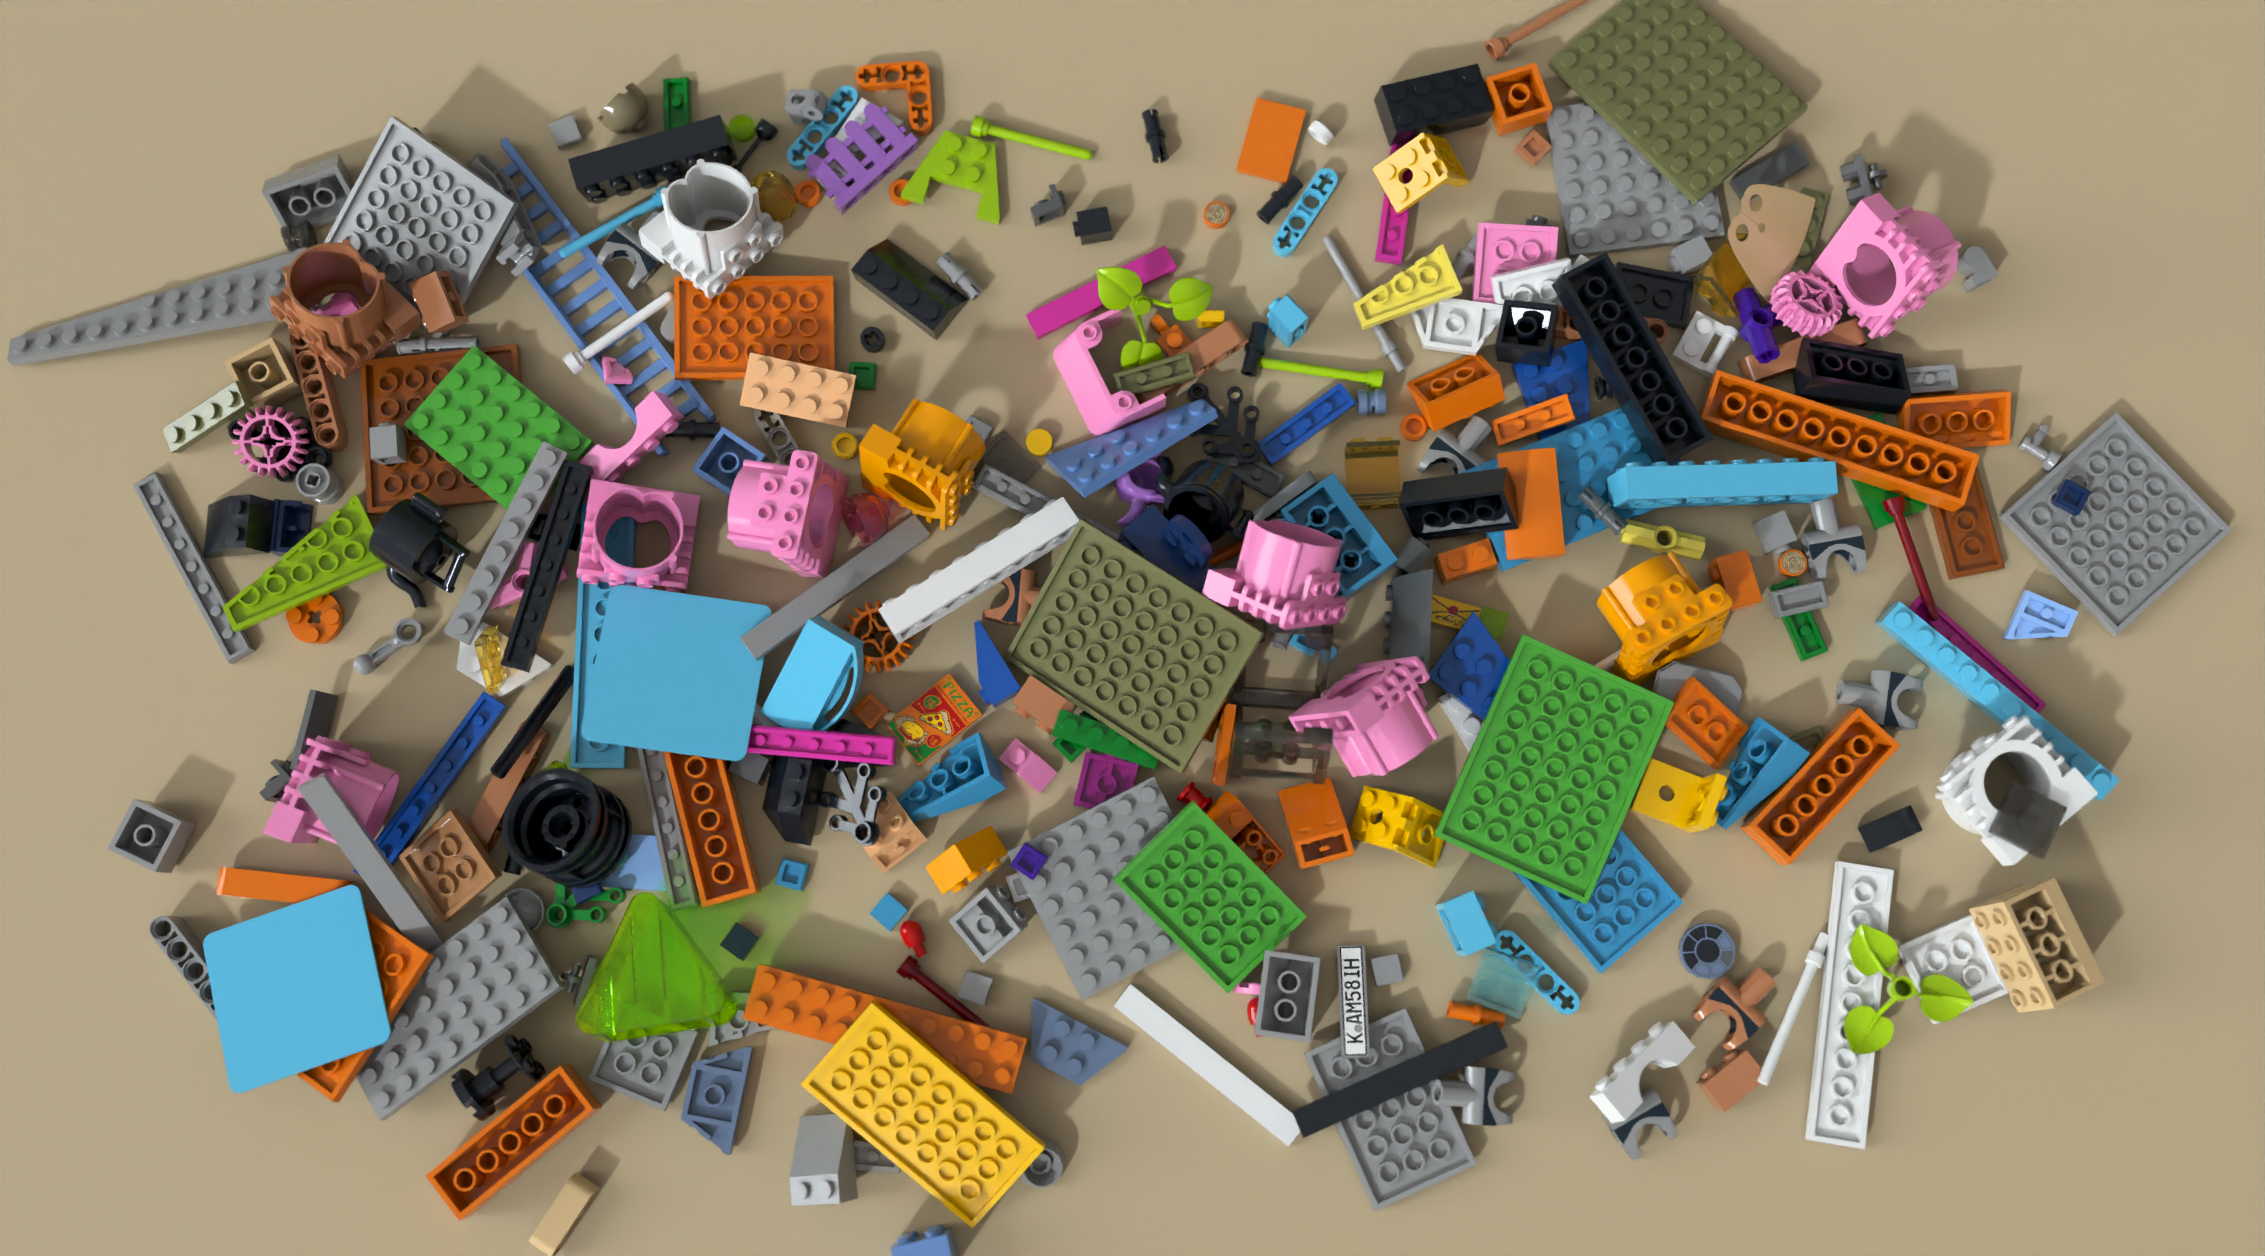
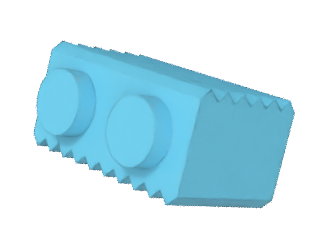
[1267,294,1310,348]

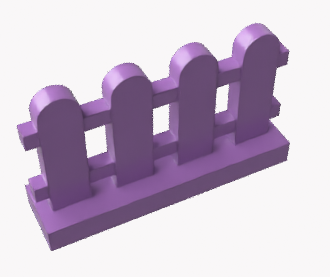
[806,103,919,215]

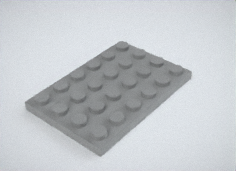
[1304,1008,1477,1211]

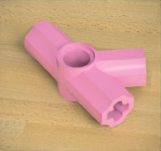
[491,542,569,610]

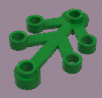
[546,851,629,928]

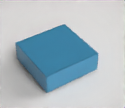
[775,858,810,891]
[869,893,909,932]

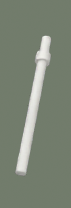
[1757,932,1829,1085]

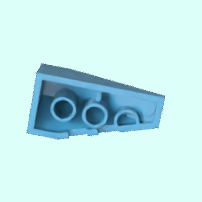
[1716,716,1810,829]
[897,732,1007,823]

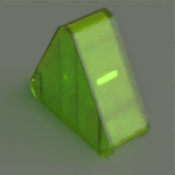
[576,892,738,1043]

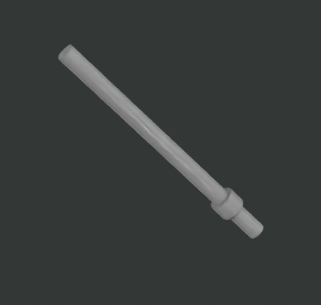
[1322,235,1407,373]

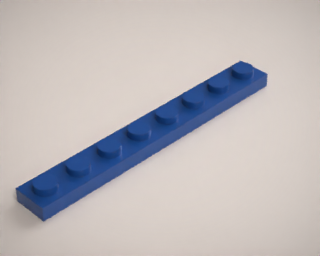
[353,691,508,875]

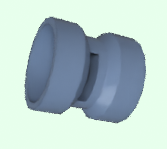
[1357,388,1386,416]

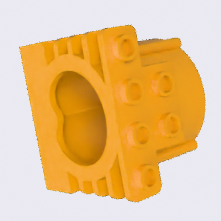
[859,398,986,531]
[1597,551,1732,686]

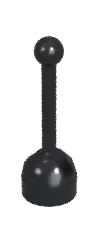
[732,118,779,173]

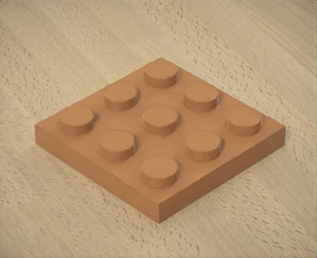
[398,808,502,923]

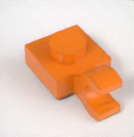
[1149,314,1193,357]

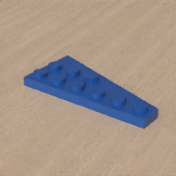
[1511,340,1590,440]
[1429,612,1509,720]

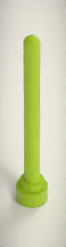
[971,115,1093,160]
[1259,357,1384,390]

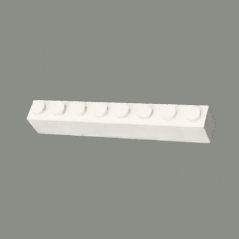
[878,497,1079,644]

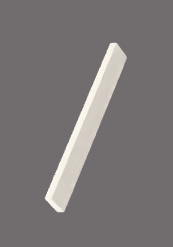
[1114,984,1300,1147]

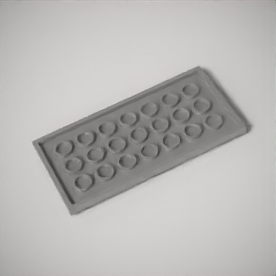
[356,897,564,1120]

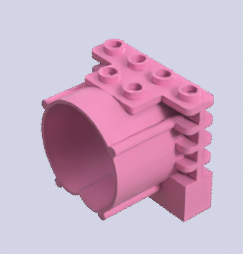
[1808,193,1961,339]
[727,450,849,579]
[576,479,700,593]
[1202,519,1347,630]
[1288,656,1439,778]
[263,736,400,844]

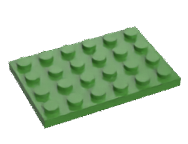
[403,345,595,510]
[1113,800,1307,993]

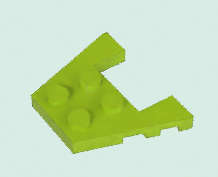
[901,131,1000,225]

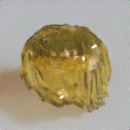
[750,170,799,222]

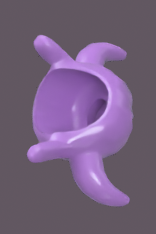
[1114,450,1166,526]

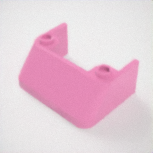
[1054,310,1166,437]

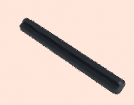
[490,665,574,779]

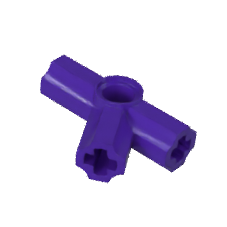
[1732,288,1784,363]

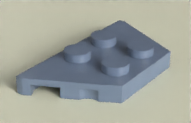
[1031,998,1128,1086]
[681,1046,754,1155]

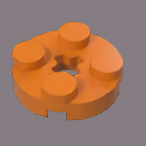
[286,594,345,644]

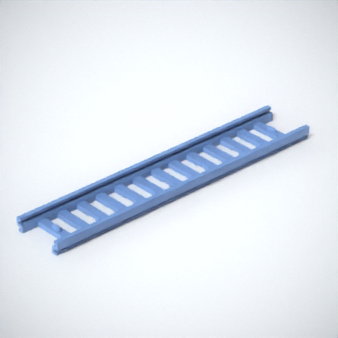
[499,137,716,457]

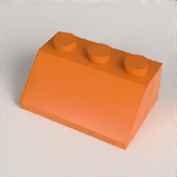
[1406,353,1505,432]

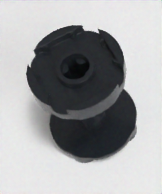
[451,1034,546,1121]

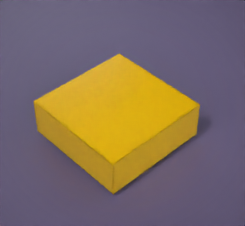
[1197,310,1224,328]

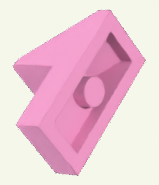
[998,738,1057,794]

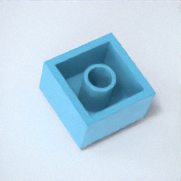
[1435,891,1498,956]

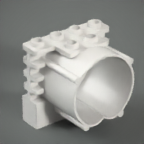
[639,159,784,299]
[1935,715,2098,866]

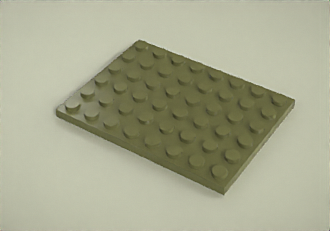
[1548,0,1809,205]
[1004,519,1265,774]

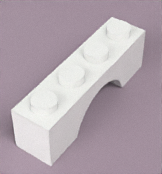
[1589,1021,1695,1123]

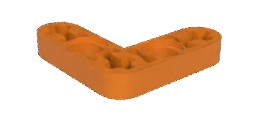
[855,61,933,136]

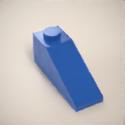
[974,620,1021,708]

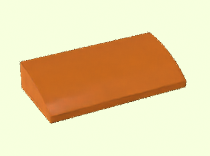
[1897,389,2011,448]
[1497,448,1565,561]

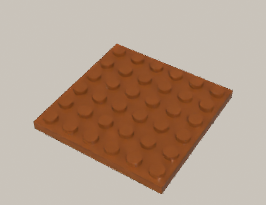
[360,344,522,515]

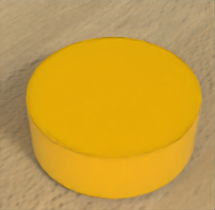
[1026,429,1053,457]
[832,433,859,460]

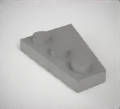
[709,990,774,1047]

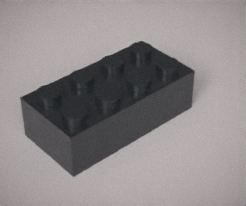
[1374,63,1494,147]

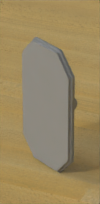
[1652,661,1743,715]

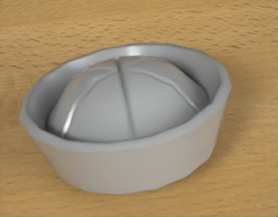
[501,888,545,932]
[1020,1140,1065,1188]

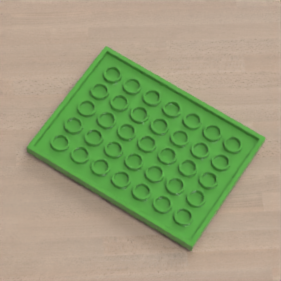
[1433,634,1675,904]

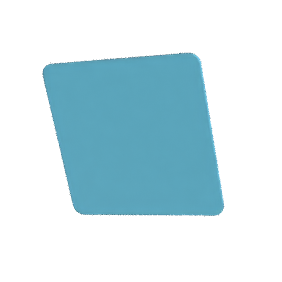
[581,585,772,761]
[203,885,391,1093]

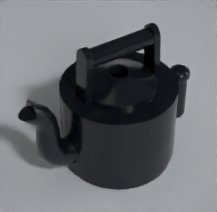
[1155,456,1254,543]
[369,492,470,608]

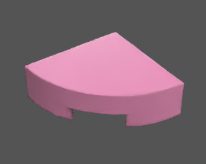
[602,356,633,384]
[1234,982,1260,995]

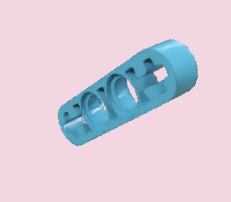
[787,86,860,171]
[1272,168,1338,257]
[1493,930,1580,1015]

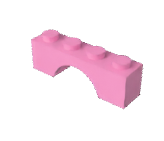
[579,391,684,483]

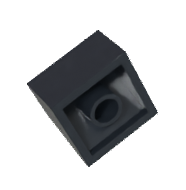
[1495,300,1558,367]

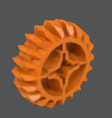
[843,601,915,673]

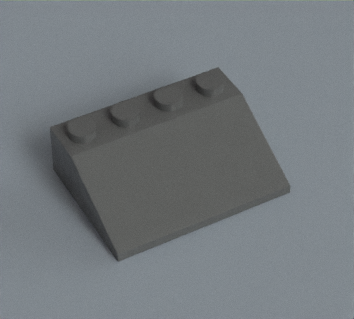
[1383,569,1433,687]

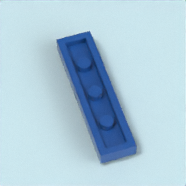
[1258,382,1356,467]

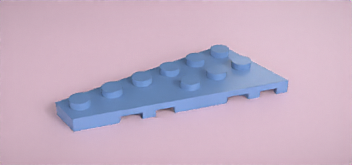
[1045,399,1218,498]

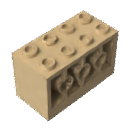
[1969,877,2106,1013]

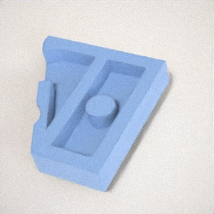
[2002,590,2078,640]

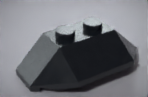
[762,755,827,846]

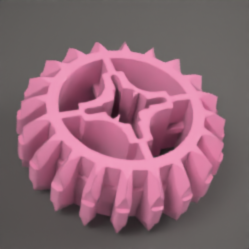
[1769,270,1843,338]
[232,406,310,478]

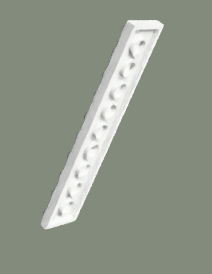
[1805,861,1894,1149]

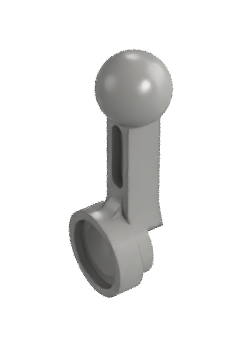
[353,618,423,675]

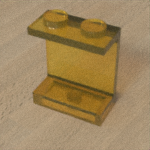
[1692,233,1751,317]
[1344,437,1401,510]

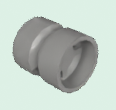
[296,463,345,505]

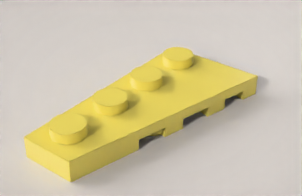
[1353,244,1462,330]

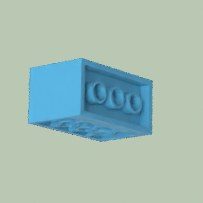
[1278,473,1398,601]

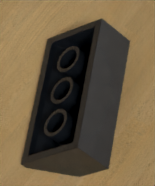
[851,239,969,340]
[1793,338,1912,415]
[1399,467,1519,540]

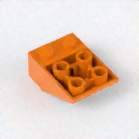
[1277,777,1355,870]
[1204,790,1286,874]

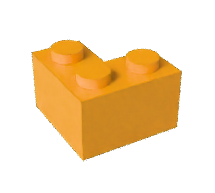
[926,826,1008,895]

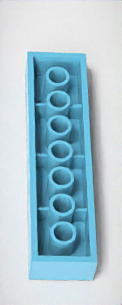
[1607,457,1838,509]

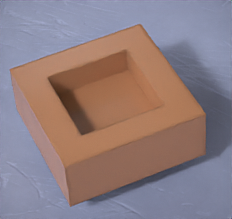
[1514,129,1553,168]

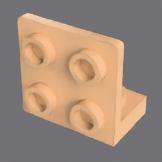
[850,791,928,873]

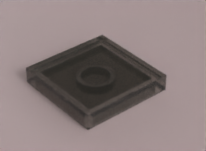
[973,430,1042,484]
[1988,781,2067,859]

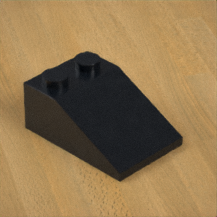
[204,494,274,558]

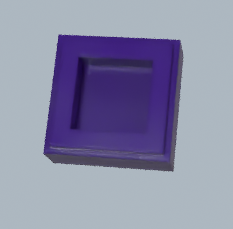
[1010,842,1048,880]

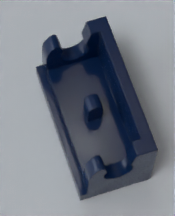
[270,499,313,556]

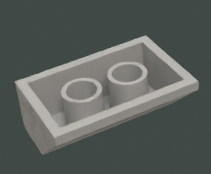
[262,155,354,237]
[1254,950,1321,1042]

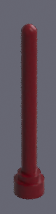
[1882,495,1939,621]
[896,955,991,1027]

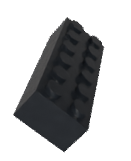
[568,115,738,204]

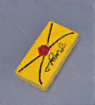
[1431,594,1482,631]

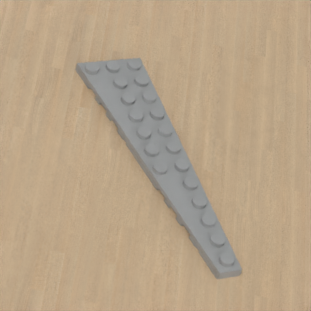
[7,245,317,366]

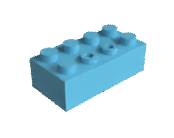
[760,616,865,731]

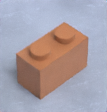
[409,271,469,333]
[1012,675,1076,735]
[1696,1048,1761,1112]

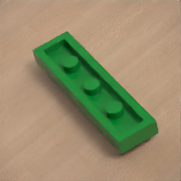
[1051,709,1158,770]

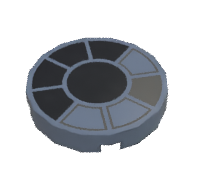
[1678,923,1736,979]

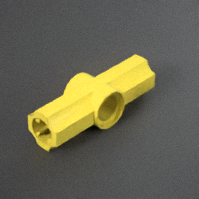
[1620,519,1706,561]

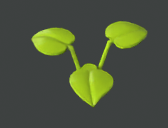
[1096,267,1213,370]
[1844,924,1974,1054]

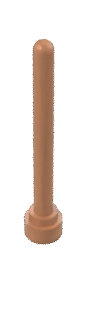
[1485,0,1589,60]

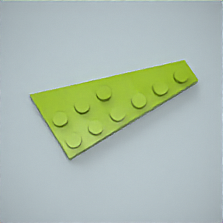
[222,494,387,633]

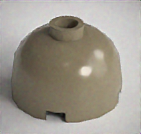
[597,82,649,134]

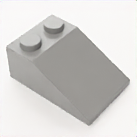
[789,1113,858,1206]

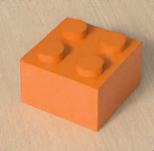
[1485,62,1553,137]

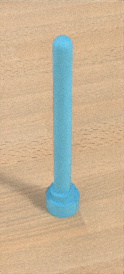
[559,185,666,258]

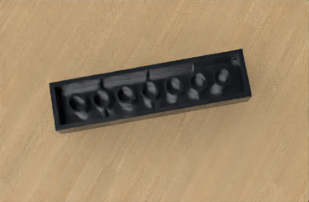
[1552,252,1713,464]

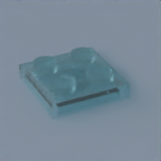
[1467,947,1539,1019]

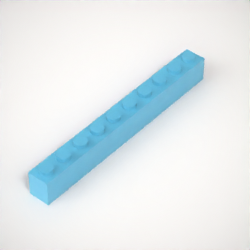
[1875,601,2120,801]

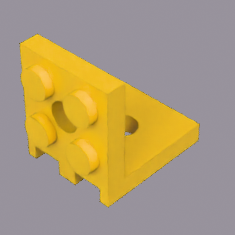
[1373,132,1471,214]
[1630,758,1728,833]
[1349,786,1444,868]

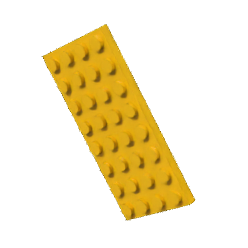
[801,1000,1046,1229]

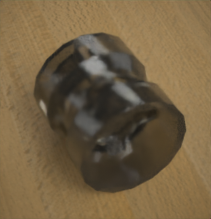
[280,220,318,252]

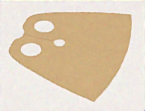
[1728,184,1816,303]

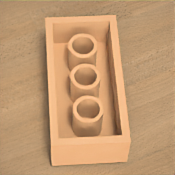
[740,353,857,428]

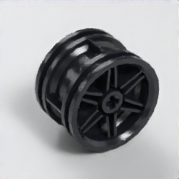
[502,768,632,888]

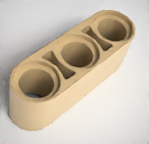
[529,1172,600,1256]

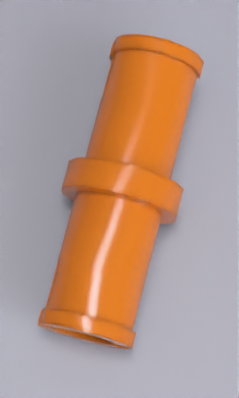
[1446,1000,1505,1029]

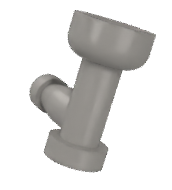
[2017,424,2062,471]

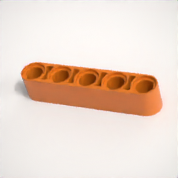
[216,867,353,903]

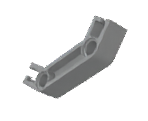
[465,150,541,277]

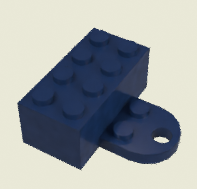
[1118,504,1214,592]

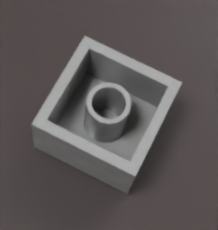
[108,799,197,873]

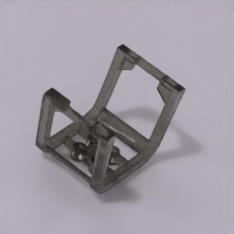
[1229,620,1333,785]

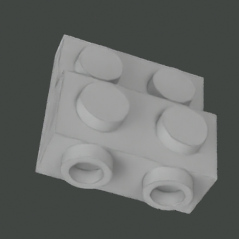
[949,883,1029,963]

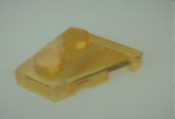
[474,625,506,694]

